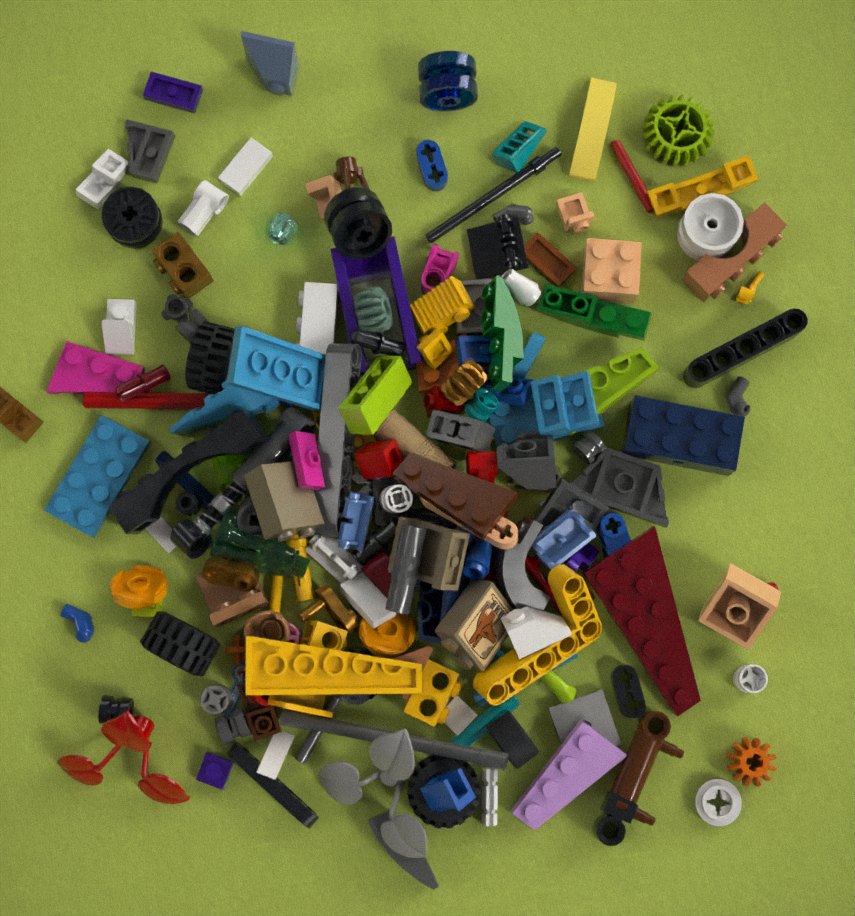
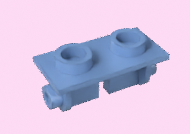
[336,490,374,552]

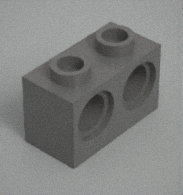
[425,409,496,451]

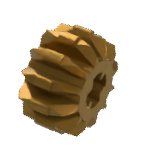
[441,360,488,406]

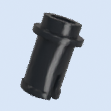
[176,492,200,516]

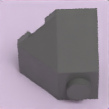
[497,431,556,491]

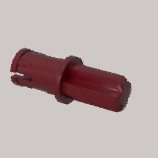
[115,364,171,401]

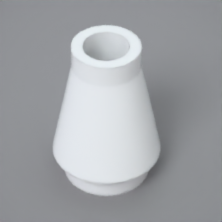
[502,268,541,307]

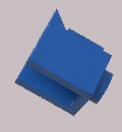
[420,768,476,812]

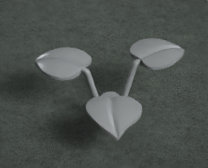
[318,728,428,858]

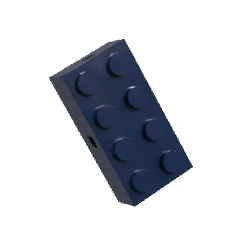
[621,395,745,476]

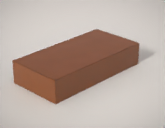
[524,232,577,287]

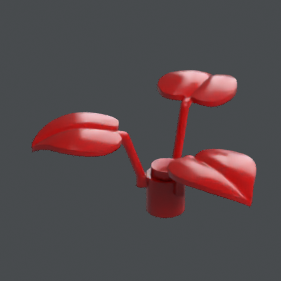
[57,711,190,804]

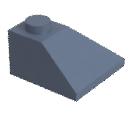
[241,31,299,96]

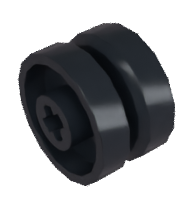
[324,187,392,260]

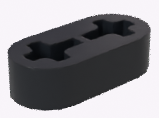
[610,665,646,718]

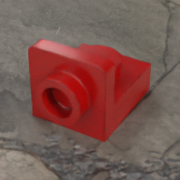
[423,384,468,418]

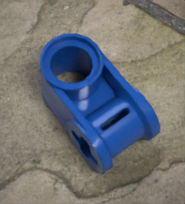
[596,513,631,558]

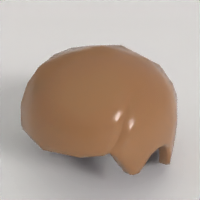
[243,610,290,643]

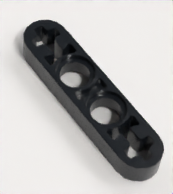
[226,742,319,829]

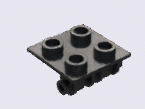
[467,214,529,279]

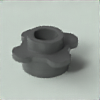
[162,294,193,324]

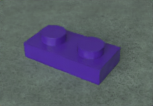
[143,72,203,114]

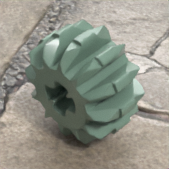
[354,286,393,334]

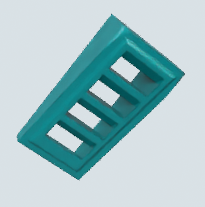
[492,121,547,173]

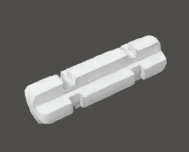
[481,768,498,827]

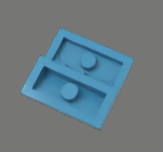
[531,371,599,435]

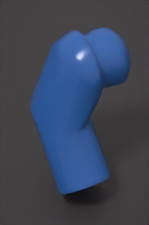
[61,604,94,643]

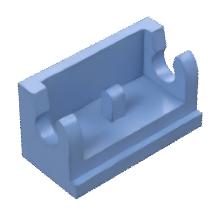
[531,508,596,570]

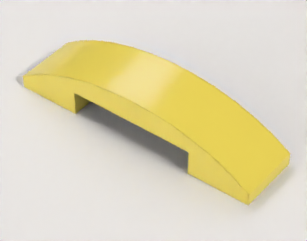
[569,78,617,182]

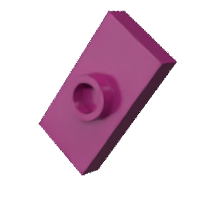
[288,431,325,490]

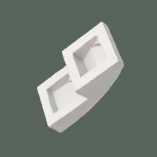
[76,149,129,209]

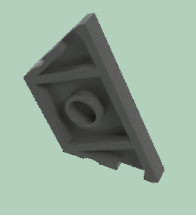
[571,448,669,528]

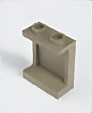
[388,517,470,591]

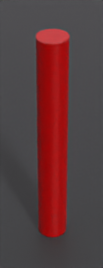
[610,139,653,213]

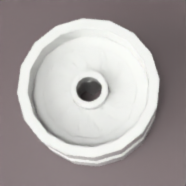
[677,193,744,261]

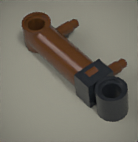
[593,711,684,846]

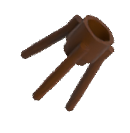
[334,156,370,190]

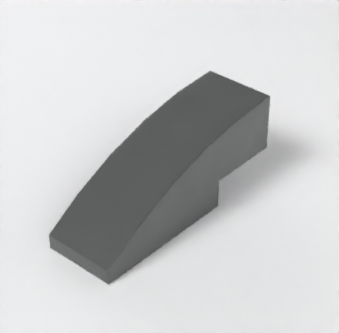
[368,809,439,890]

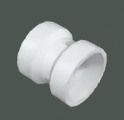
[379,484,413,513]
[733,664,768,693]

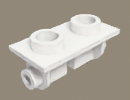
[306,534,363,583]

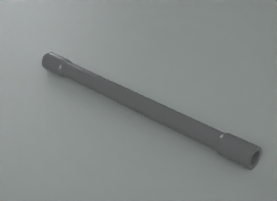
[280,708,508,771]

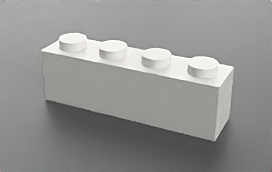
[295,282,339,355]

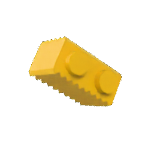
[409,276,476,335]

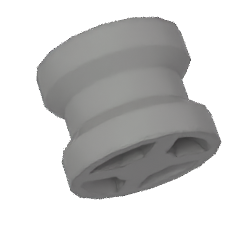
[200,685,233,714]

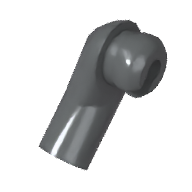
[492,204,534,225]
[726,376,750,416]

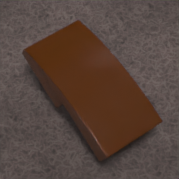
[237,680,282,741]

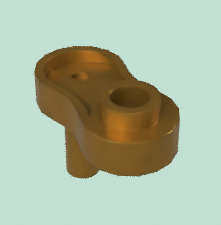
[202,543,260,591]
[297,584,359,636]

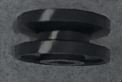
[101,187,163,249]

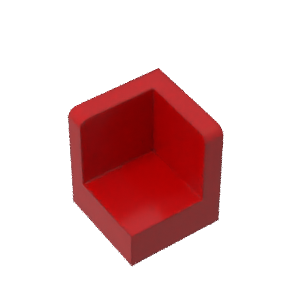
[355,439,403,479]

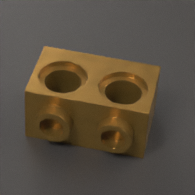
[152,232,214,299]

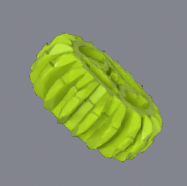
[642,94,715,167]

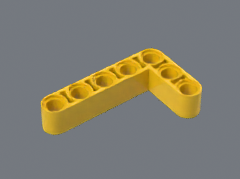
[473,564,602,705]

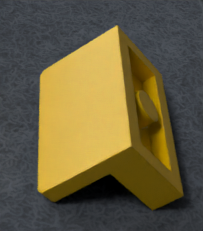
[267,694,333,718]

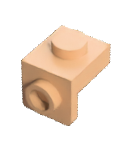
[556,192,594,233]

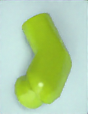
[540,670,576,703]

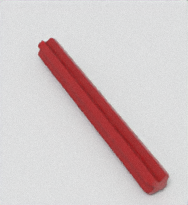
[83,392,209,410]

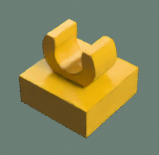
[417,329,454,369]

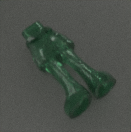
[210,510,310,579]

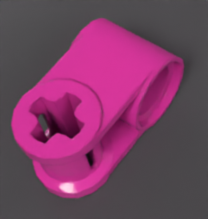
[421,243,460,295]

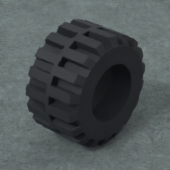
[185,321,235,394]
[140,611,221,676]
[407,754,481,829]

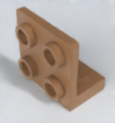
[196,553,269,627]

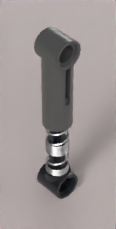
[170,407,317,559]

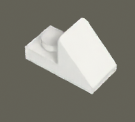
[102,299,137,355]

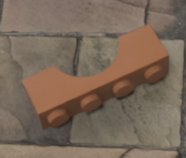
[681,202,787,302]

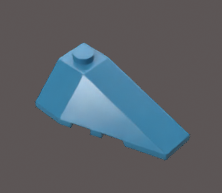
[169,380,280,436]

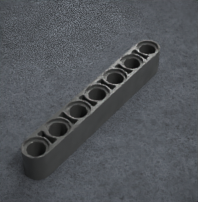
[314,343,362,537]

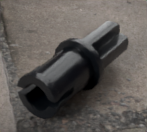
[351,329,405,356]

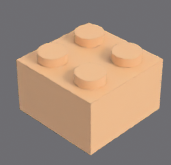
[581,238,642,304]
[698,563,781,650]

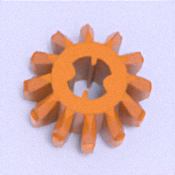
[727,737,776,787]

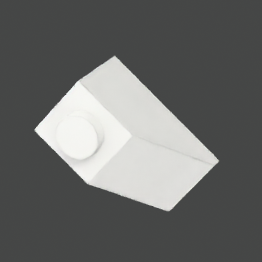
[500,606,572,659]

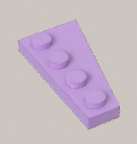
[511,719,628,830]

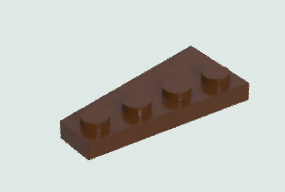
[392,453,518,539]

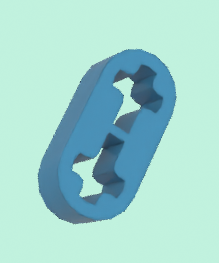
[512,332,546,379]

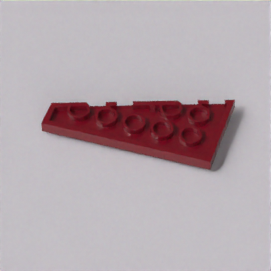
[583,526,701,717]

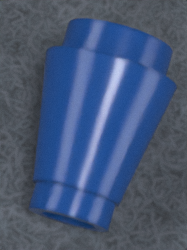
[462,537,493,581]

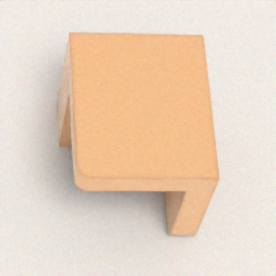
[306,175,342,220]

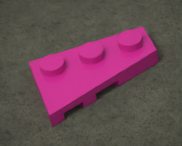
[47,341,145,394]

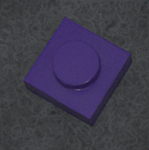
[196,752,234,790]

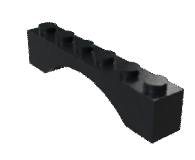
[109,409,270,534]

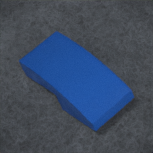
[480,368,534,406]

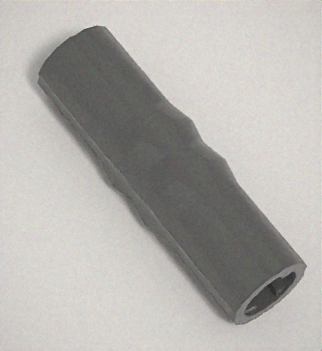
[385,524,427,614]

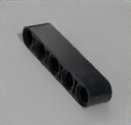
[683,308,808,388]

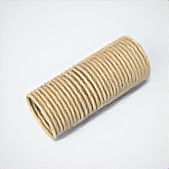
[372,409,457,469]

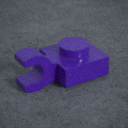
[565,542,600,572]

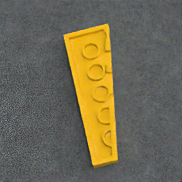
[245,636,422,695]

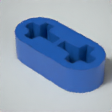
[416,140,448,191]

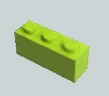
[338,356,412,435]

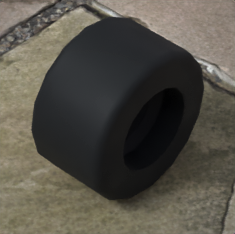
[487,711,539,769]

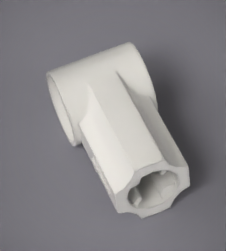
[177,180,229,237]

